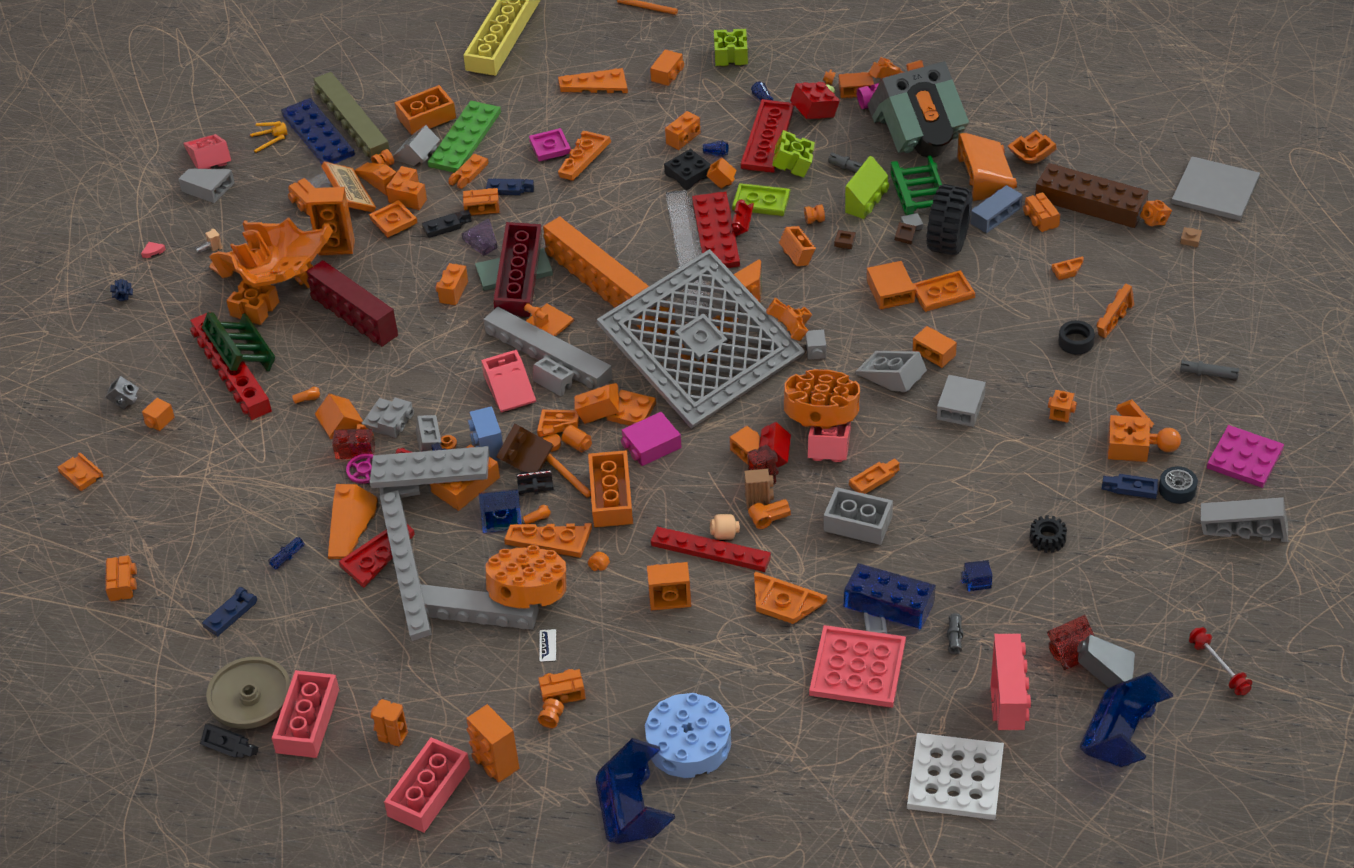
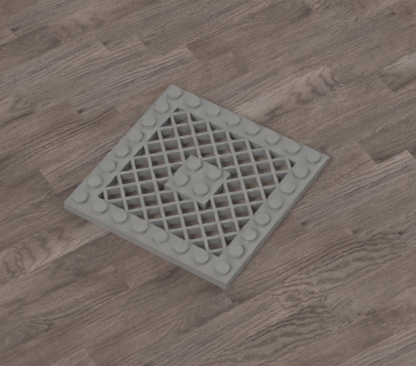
[596,249,805,429]

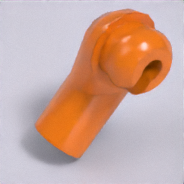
[292,387,320,404]
[523,505,551,524]

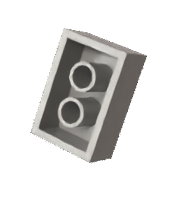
[824,487,893,545]

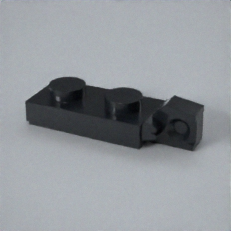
[422,210,472,238]
[200,723,259,758]

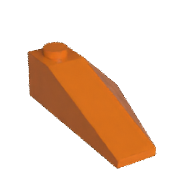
[328,484,378,559]

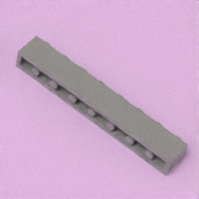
[483,307,612,389]

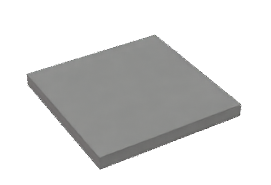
[1171,156,1260,221]

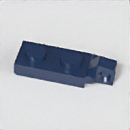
[486,178,535,196]
[1101,474,1159,499]

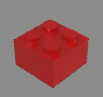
[790,82,840,119]

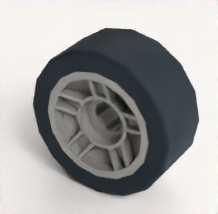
[1159,466,1198,504]

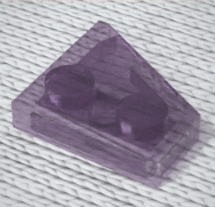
[462,219,498,256]

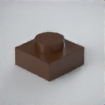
[894,222,916,244]
[834,230,856,249]

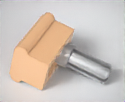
[196,229,222,253]

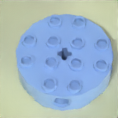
[645,693,731,778]

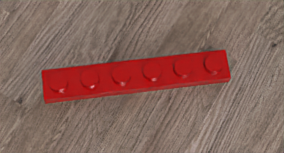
[651,526,771,572]

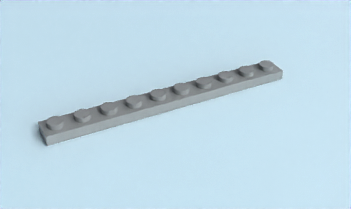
[380,490,432,641]

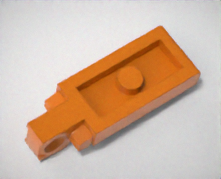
[849,458,900,494]

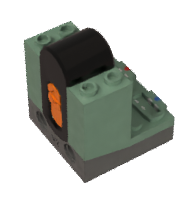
[868,61,969,158]

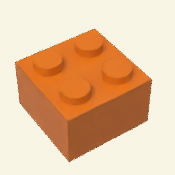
[647,562,691,611]

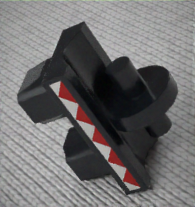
[516,469,554,495]

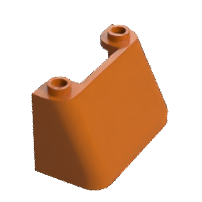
[957,133,1017,201]

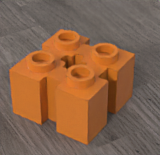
[226,280,279,325]

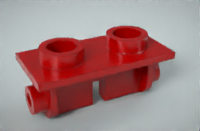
[731,199,754,236]

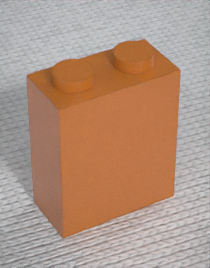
[867,261,915,310]

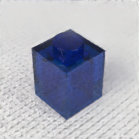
[961,560,993,591]

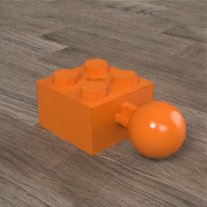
[1108,415,1181,462]

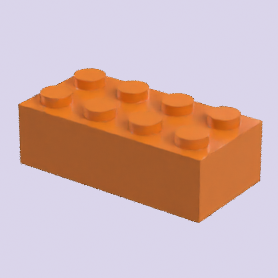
[307,187,355,255]
[588,450,633,527]

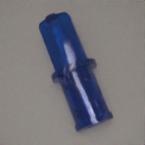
[268,537,305,570]

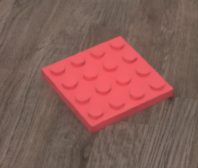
[809,625,906,708]

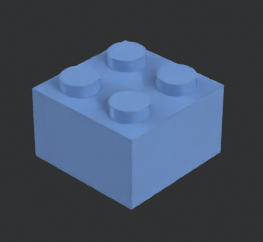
[468,406,503,461]

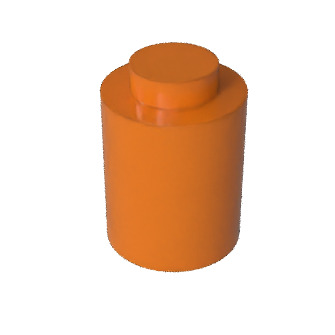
[561,425,592,452]

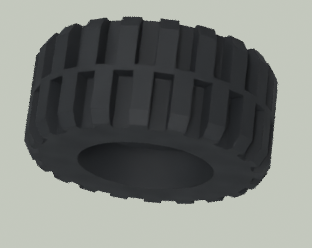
[926,184,972,255]

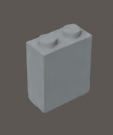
[937,375,986,427]

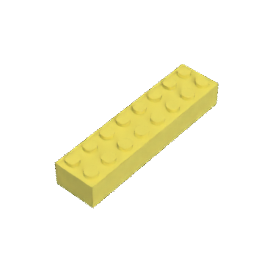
[463,0,540,76]

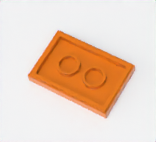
[913,270,975,312]

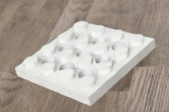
[907,733,1004,820]

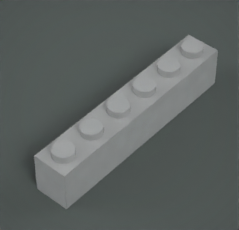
[421,584,539,630]

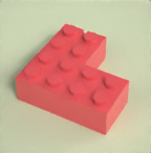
[990,634,1031,730]

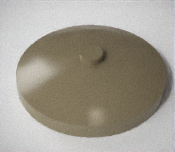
[206,657,291,729]

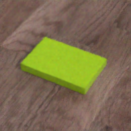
[732,183,790,216]

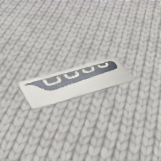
[540,629,556,661]

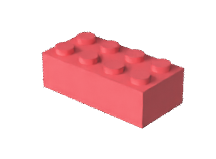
[272,670,339,758]
[384,737,470,833]

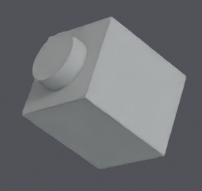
[805,330,826,360]

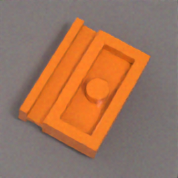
[57,453,104,491]

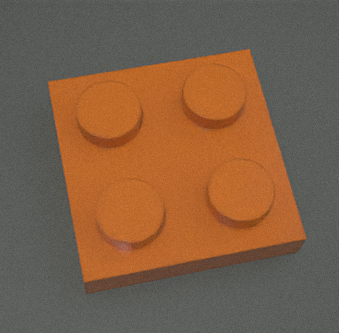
[369,200,417,238]
[607,390,656,426]

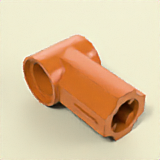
[748,499,791,529]

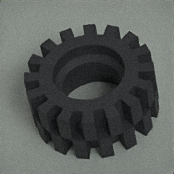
[1029,515,1067,553]

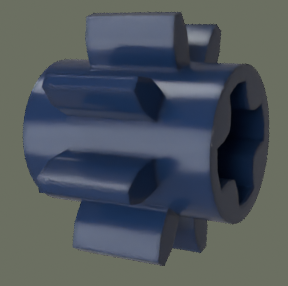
[110,279,133,301]

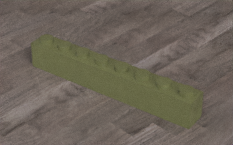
[313,72,390,159]

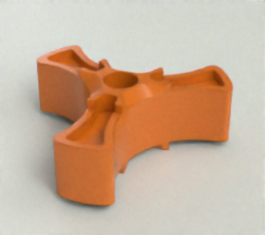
[869,57,903,80]
[766,298,812,341]

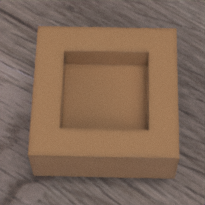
[1180,227,1202,247]

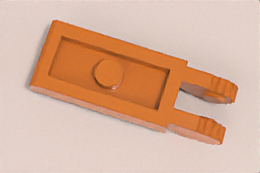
[448,154,489,189]

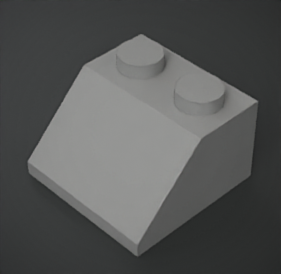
[393,125,440,166]

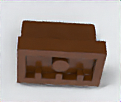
[496,423,554,473]

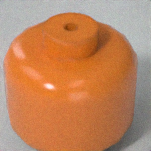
[588,552,610,571]

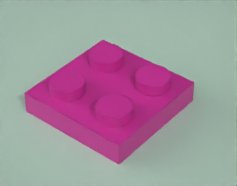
[529,128,571,161]

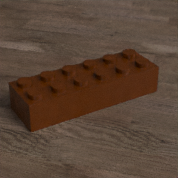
[1035,163,1149,228]

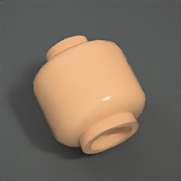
[710,514,740,540]

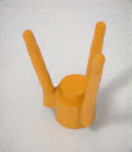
[250,121,287,153]

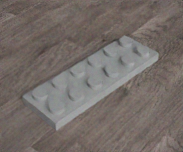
[370,446,489,488]

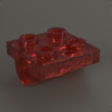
[1047,615,1094,670]

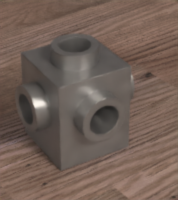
[105,376,139,409]

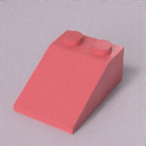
[184,134,231,169]
[808,422,851,462]

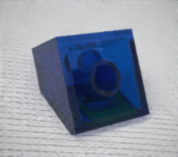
[479,488,522,533]

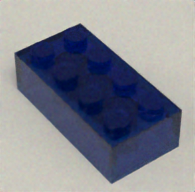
[843,563,936,629]

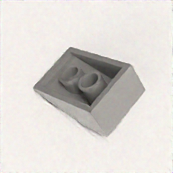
[855,351,927,392]

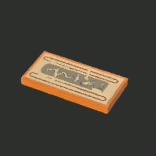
[321,162,376,212]

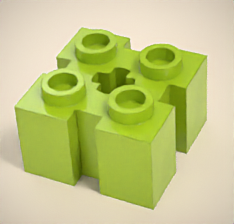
[714,29,748,66]
[772,130,815,178]

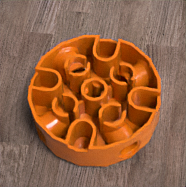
[784,369,860,429]
[486,545,566,609]

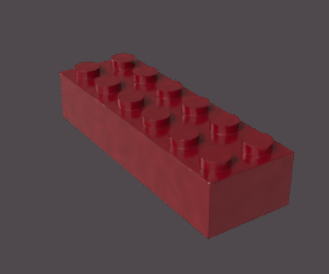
[493,222,542,317]
[306,260,398,347]

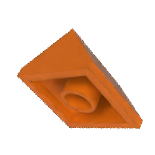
[315,394,363,439]

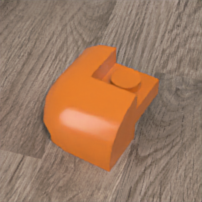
[1008,130,1057,164]

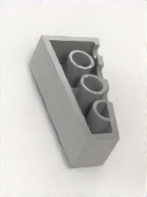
[1201,497,1288,542]

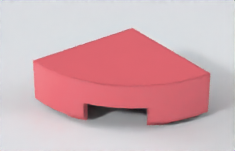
[141,242,166,258]

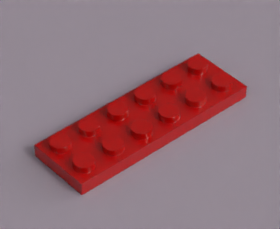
[741,99,795,173]
[692,191,740,268]

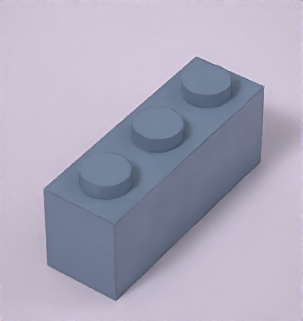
[970,185,1023,233]

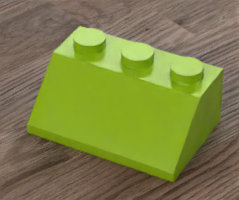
[845,156,889,219]

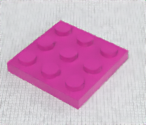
[1207,425,1284,488]

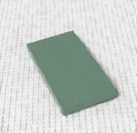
[475,248,553,291]

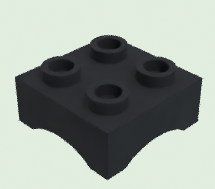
[664,149,711,191]

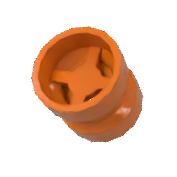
[371,149,394,166]
[804,204,825,224]
[537,698,564,728]

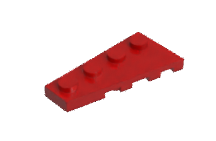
[339,524,415,588]

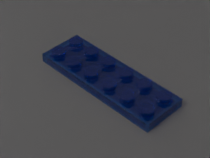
[281,98,355,164]

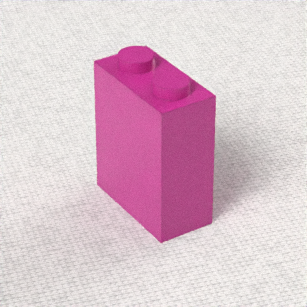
[621,412,682,466]

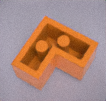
[386,166,427,210]

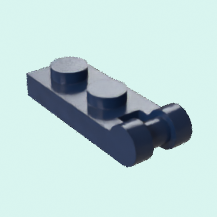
[202,587,257,637]

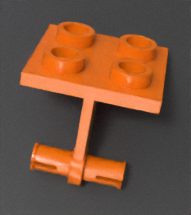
[524,303,574,337]

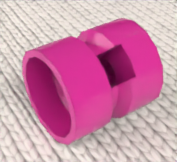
[857,83,879,109]

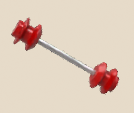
[1189,627,1253,695]

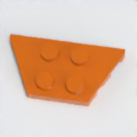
[754,571,827,624]

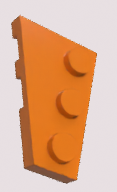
[1096,283,1134,338]

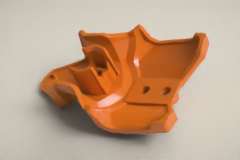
[209,218,333,287]

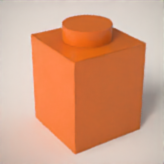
[706,157,737,189]
[142,398,175,431]

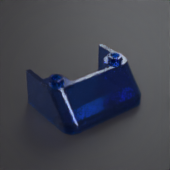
[1080,672,1173,767]
[596,738,675,844]

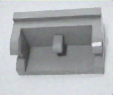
[533,357,574,396]
[415,415,441,452]

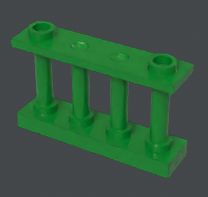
[890,156,942,216]

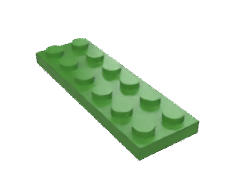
[428,100,501,173]

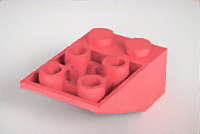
[481,350,536,413]

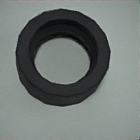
[1058,320,1095,355]

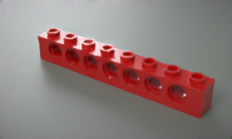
[190,313,272,420]

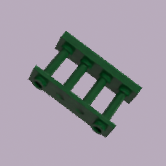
[202,312,275,371]

